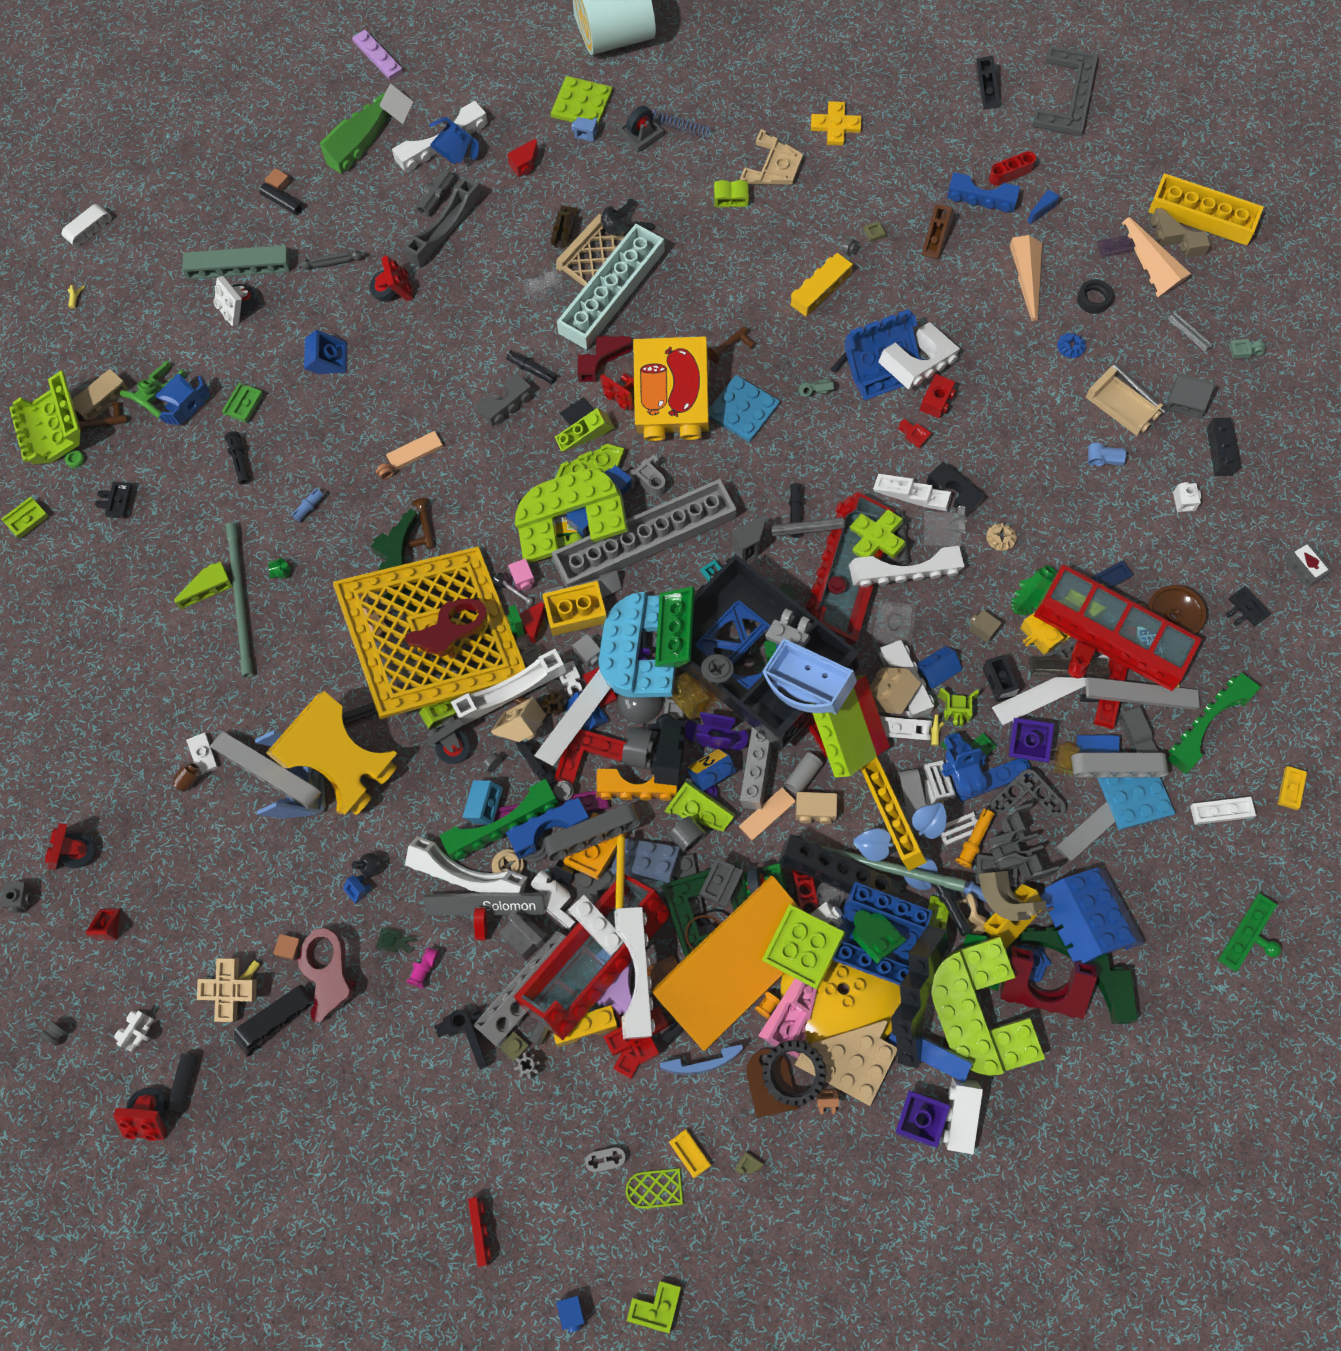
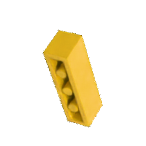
[791,253,853,317]

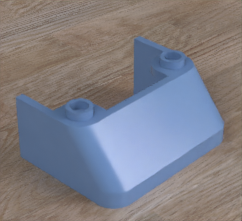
[255,730,325,819]

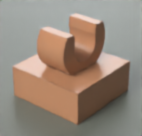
[816,1090,839,1114]

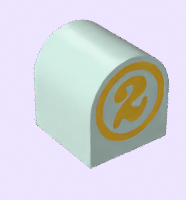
[573,0,656,55]

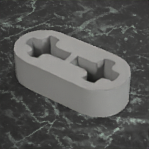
[585,1148,626,1173]

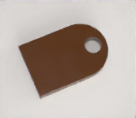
[746,1049,798,1118]

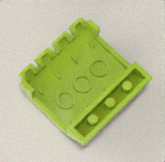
[9,370,80,465]

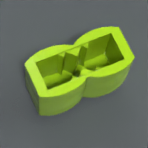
[714,180,749,207]

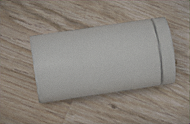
[784,752,823,794]

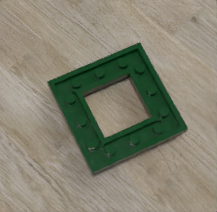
[662,861,750,958]

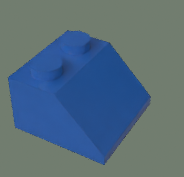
[304,329,347,374]

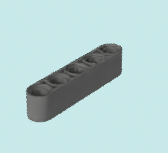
[543,804,641,861]

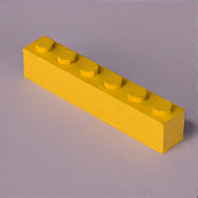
[861,757,927,871]

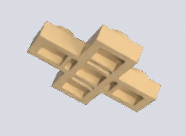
[197,958,257,1022]

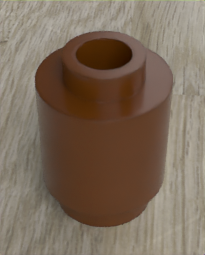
[173,762,201,792]

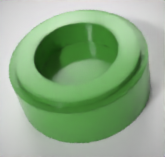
[65,450,85,468]

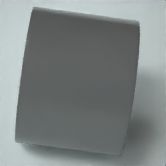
[669,816,706,853]

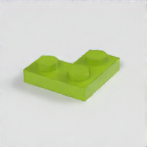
[627,1281,681,1334]

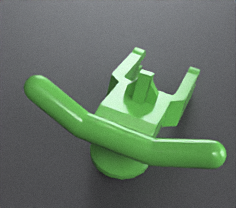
[120,361,187,418]

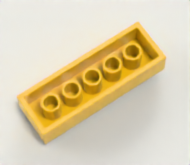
[1148,173,1264,245]

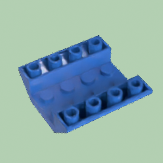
[833,882,932,986]

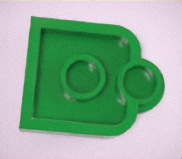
[852,910,906,964]

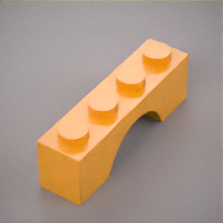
[596,769,677,801]

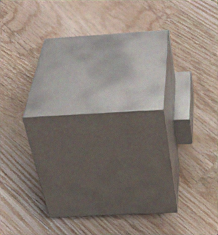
[499,911,548,961]

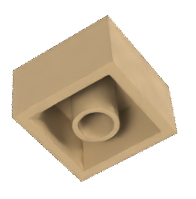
[869,667,921,714]

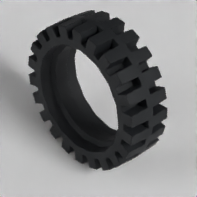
[762,1040,827,1106]

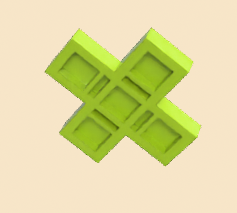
[850,510,906,558]

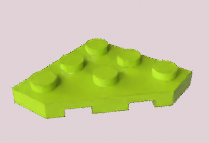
[555,444,624,478]

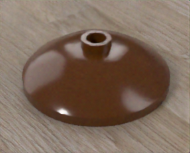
[1147,585,1206,635]

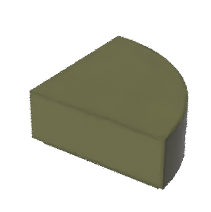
[734,1152,764,1174]

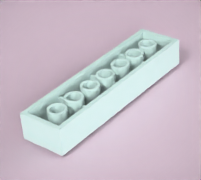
[557,224,665,350]

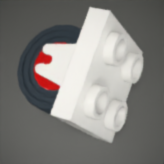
[214,276,258,327]

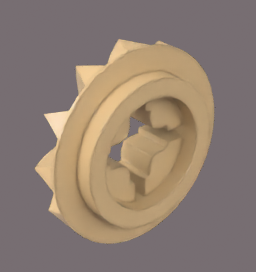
[986,522,1017,551]
[492,849,524,874]

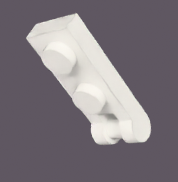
[880,716,932,740]

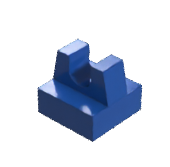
[343,875,371,904]

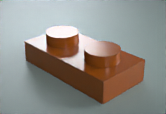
[647,955,678,991]

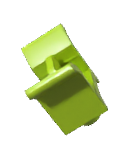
[938,688,979,727]

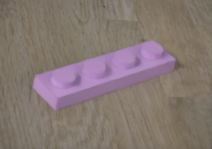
[352,30,403,80]

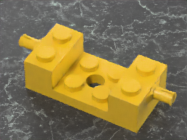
[1020,584,1107,654]

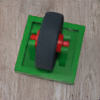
[743,863,787,895]

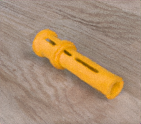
[955,808,995,869]

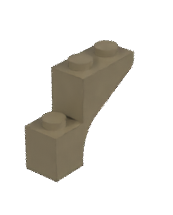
[1151,208,1210,258]

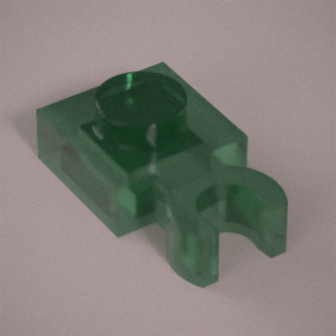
[376,928,415,953]

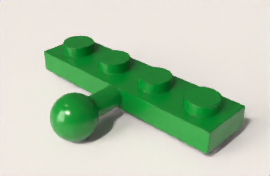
[1217,893,1282,972]

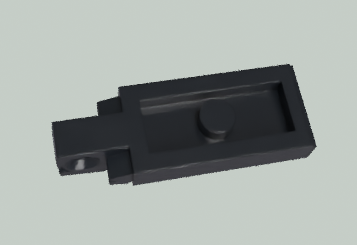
[516,740,555,786]

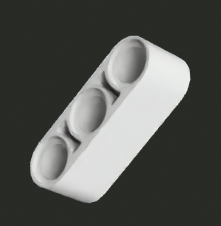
[62,204,112,247]

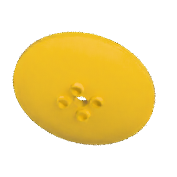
[780,961,901,1043]

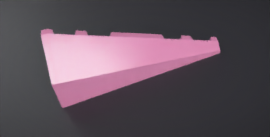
[758,978,817,1058]

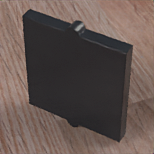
[560,397,594,426]

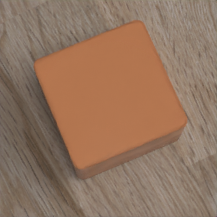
[265,169,290,191]
[273,934,302,961]

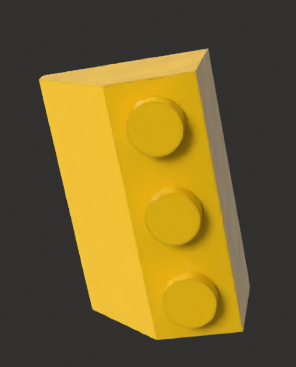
[542,581,607,636]

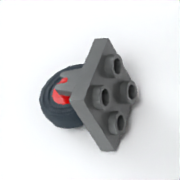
[617,106,664,152]
[423,717,470,764]

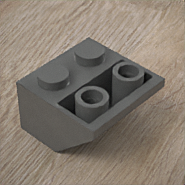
[1165,374,1215,419]
[731,515,766,562]

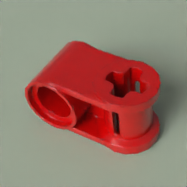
[1068,641,1096,679]

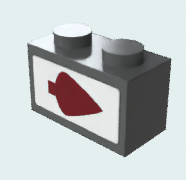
[1284,541,1332,588]

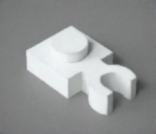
[559,661,582,697]

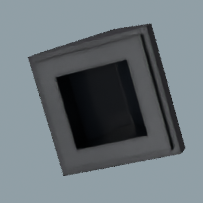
[551,860,577,886]

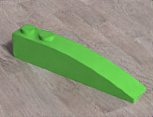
[320,92,389,174]

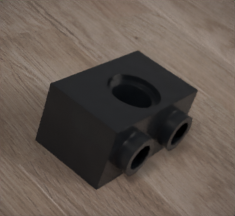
[982,655,1019,703]

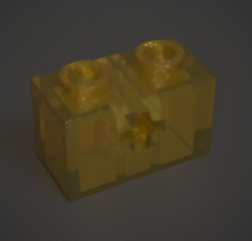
[670,672,709,720]

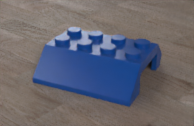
[844,309,925,400]
[1040,867,1144,964]

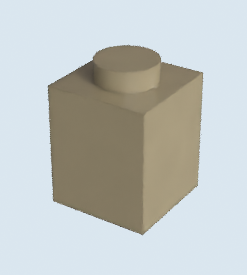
[969,610,1002,643]

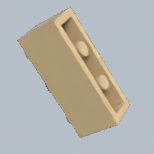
[72,369,129,420]

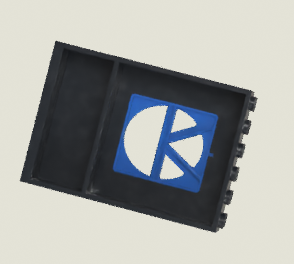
[656,554,860,751]

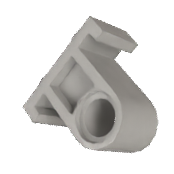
[628,455,666,497]

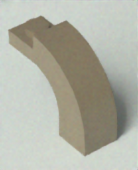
[979,871,1047,921]

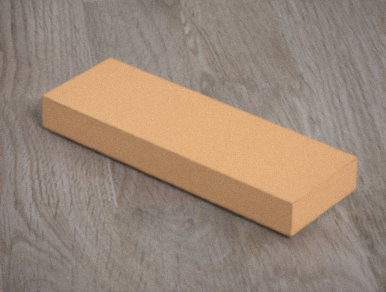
[386,431,443,471]
[739,788,796,842]

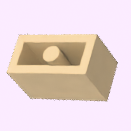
[795,792,837,824]

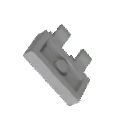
[765,609,812,648]

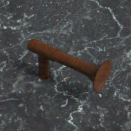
[707,326,756,363]
[77,402,128,431]
[408,498,435,550]

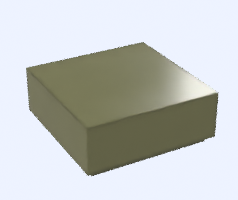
[863,221,886,242]

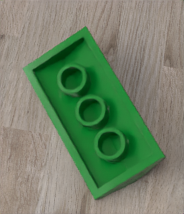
[655,586,695,667]

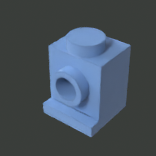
[572,117,598,142]

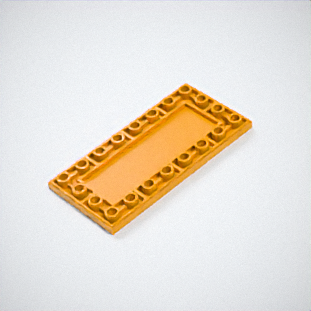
[651,876,801,1051]

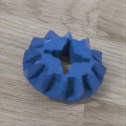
[1057,332,1086,358]

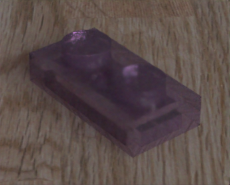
[1096,235,1135,258]

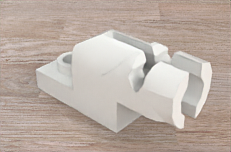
[531,870,576,932]

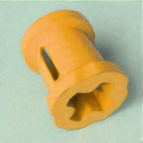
[755,992,780,1020]

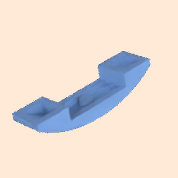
[659,1044,743,1075]

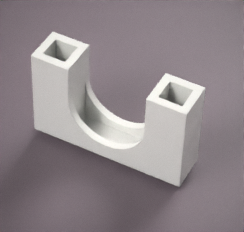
[878,322,960,389]

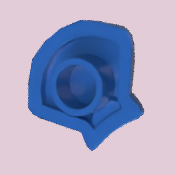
[1018,945,1051,982]

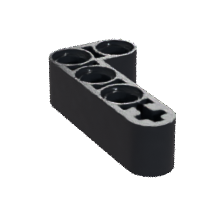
[234,985,314,1057]

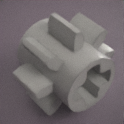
[514,1053,541,1080]

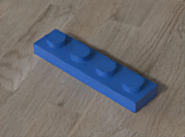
[953,758,1032,802]

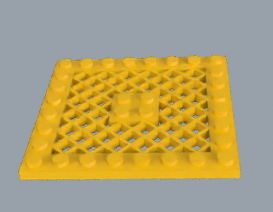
[333,546,526,719]

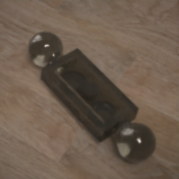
[516,635,561,693]

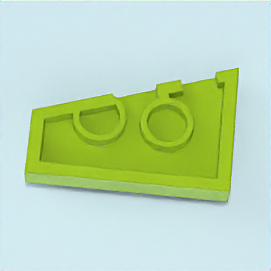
[664,780,735,832]

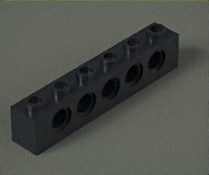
[778,834,902,898]

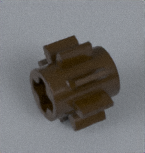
[541,690,566,716]

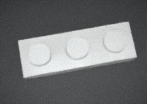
[1190,797,1256,825]
[568,895,624,955]

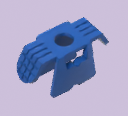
[429,117,479,164]
[156,374,210,425]

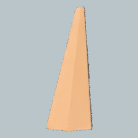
[1122,217,1191,297]
[1010,235,1042,321]

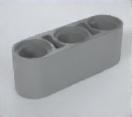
[897,769,926,827]

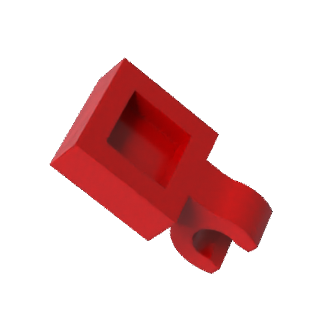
[898,419,931,449]

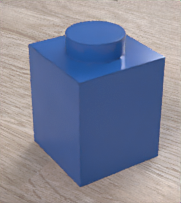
[556,1295,585,1333]

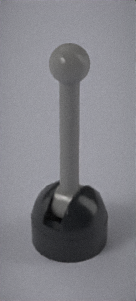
[493,572,533,605]

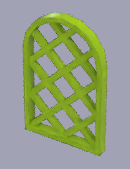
[626,1168,683,1209]

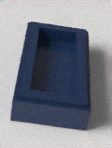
[1091,560,1133,589]

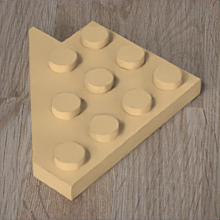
[794,1020,897,1106]

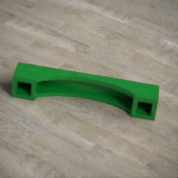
[1167,672,1260,774]
[439,779,559,861]

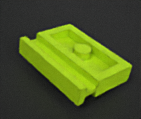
[1,497,49,539]

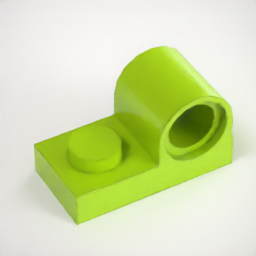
[419,698,458,730]

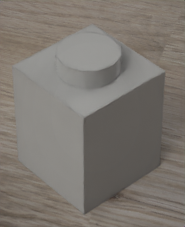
[572,634,600,668]

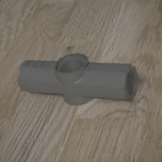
[416,169,455,216]

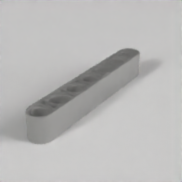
[210,731,321,809]

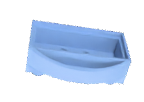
[763,639,857,714]

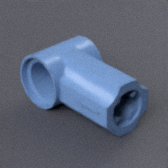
[1088,443,1126,466]

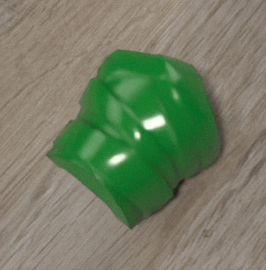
[268,558,291,579]

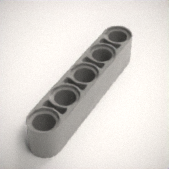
[1071,753,1169,778]

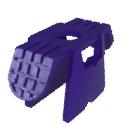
[685,712,749,751]

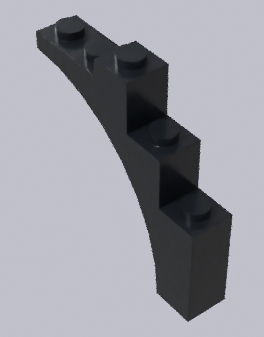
[891,926,948,1069]

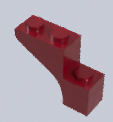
[577,336,632,382]

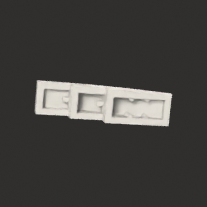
[873,474,952,511]

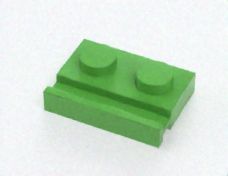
[222,383,263,423]

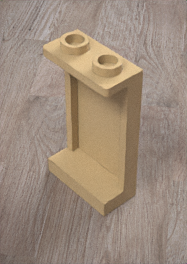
[1086,366,1163,436]

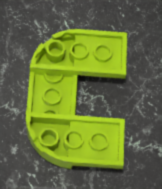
[515,469,628,564]
[932,936,1045,1075]

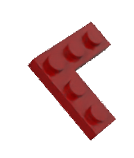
[554,729,626,786]

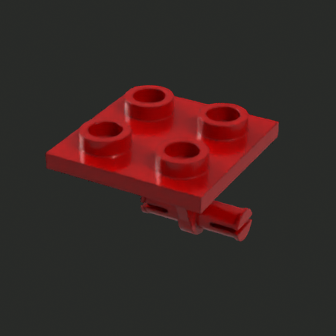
[600,373,634,412]

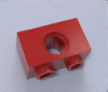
[919,374,956,418]

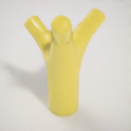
[68,285,85,308]
[930,714,944,746]
[238,960,260,980]

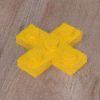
[811,101,861,145]

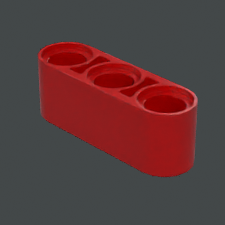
[989,151,1036,186]
[792,869,819,911]

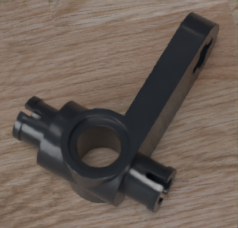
[434,1007,488,1070]

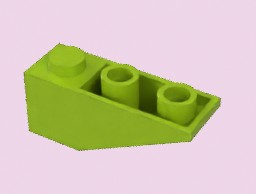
[555,408,614,452]

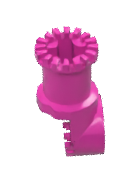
[406,947,439,989]

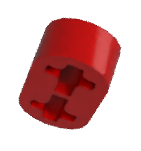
[474,907,488,941]

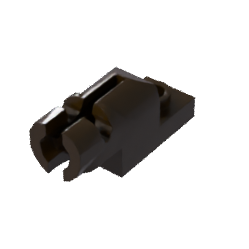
[551,206,578,249]

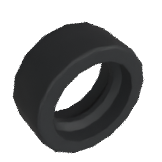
[1077,279,1113,314]

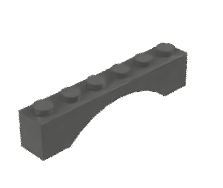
[403,177,481,268]

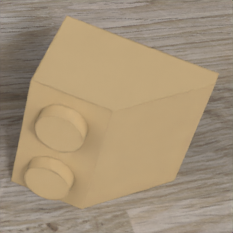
[491,697,546,742]

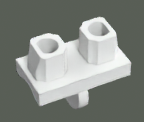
[114,1011,154,1053]

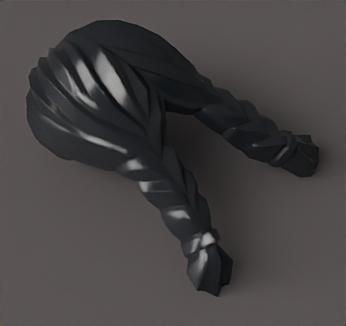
[600,198,654,236]

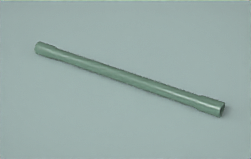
[226,522,253,678]
[786,836,966,892]

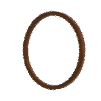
[685,915,721,950]

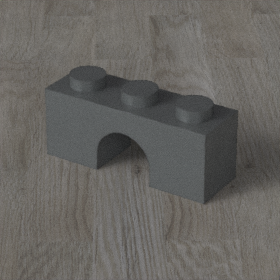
[476,373,532,427]

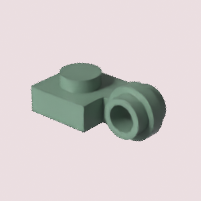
[1229,339,1266,359]
[798,378,834,397]

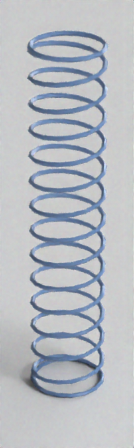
[653,110,711,139]

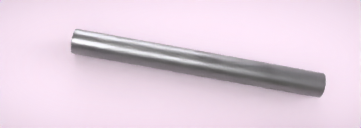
[1113,363,1168,416]

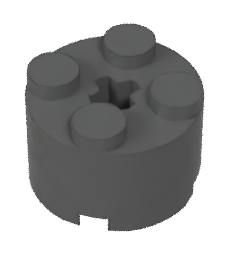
[622,727,658,770]

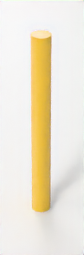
[616,837,625,909]

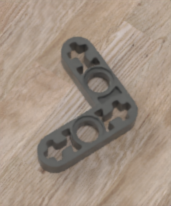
[989,769,1066,817]

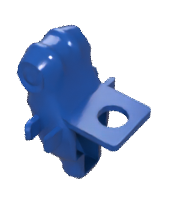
[941,733,988,797]

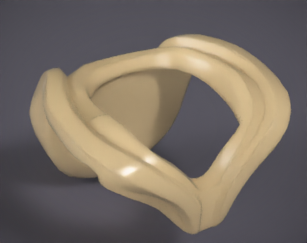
[957,893,987,935]

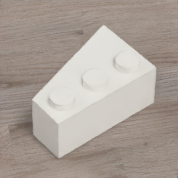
[942,1077,983,1154]

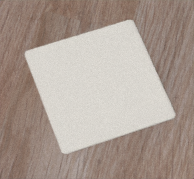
[380,84,413,124]

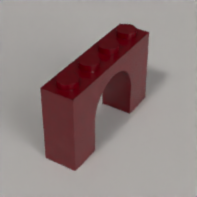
[1000,946,1097,1019]

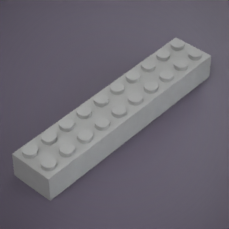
[552,479,737,587]

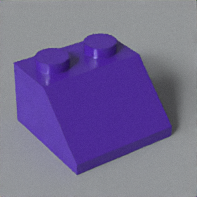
[1009,718,1054,763]
[895,1091,950,1148]

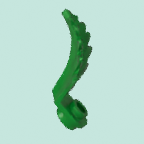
[1010,565,1057,616]

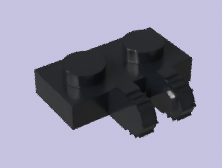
[95,482,133,519]
[1225,586,1271,627]

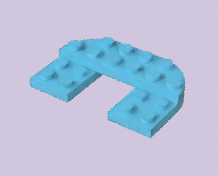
[599,592,676,698]

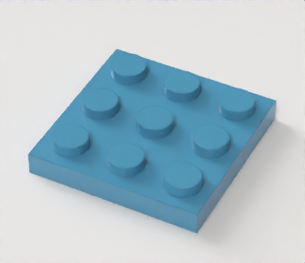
[709,375,780,442]
[1097,777,1175,831]

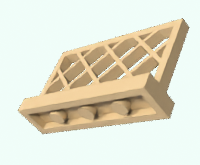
[556,214,625,287]

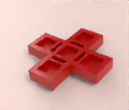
[603,1006,669,1065]

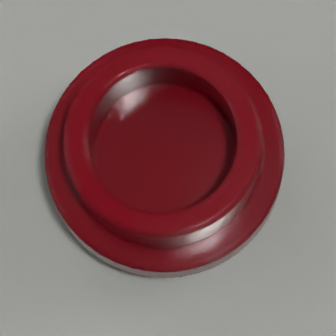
[827,576,846,595]

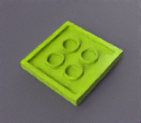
[550,76,613,126]
[762,904,846,990]

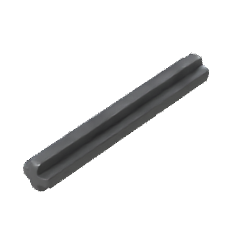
[771,517,845,536]

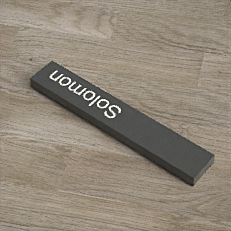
[424,893,546,915]

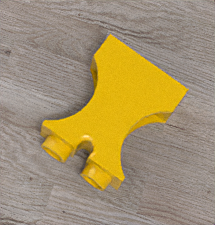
[266,691,397,815]

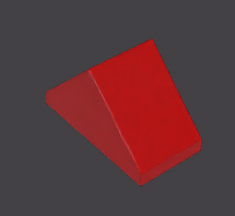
[519,602,546,643]
[86,909,120,940]

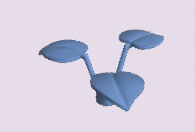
[853,802,947,890]

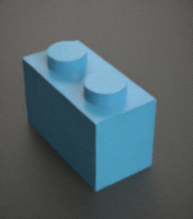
[462,780,503,825]

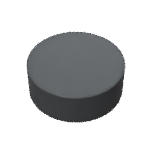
[483,753,503,773]

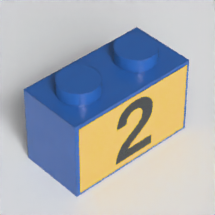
[686,748,736,791]

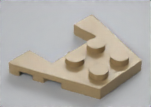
[740,129,803,185]

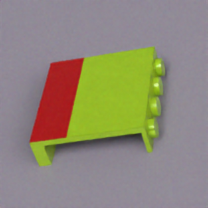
[810,675,890,777]

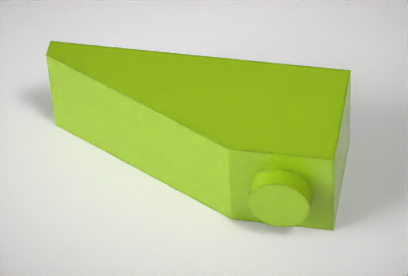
[174,562,233,610]

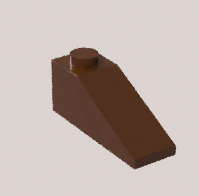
[921,204,955,259]

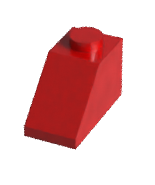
[507,139,538,177]

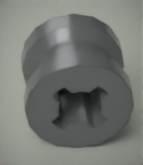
[39,1020,68,1046]

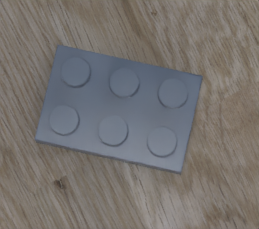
[611,838,680,883]

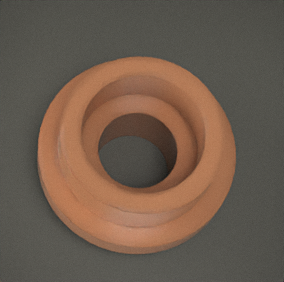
[376,463,394,480]

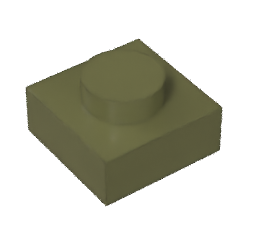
[499,1031,529,1062]

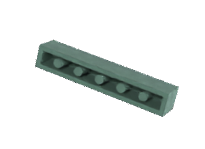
[182,245,290,279]

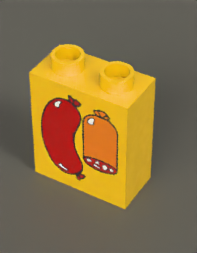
[633,337,709,441]

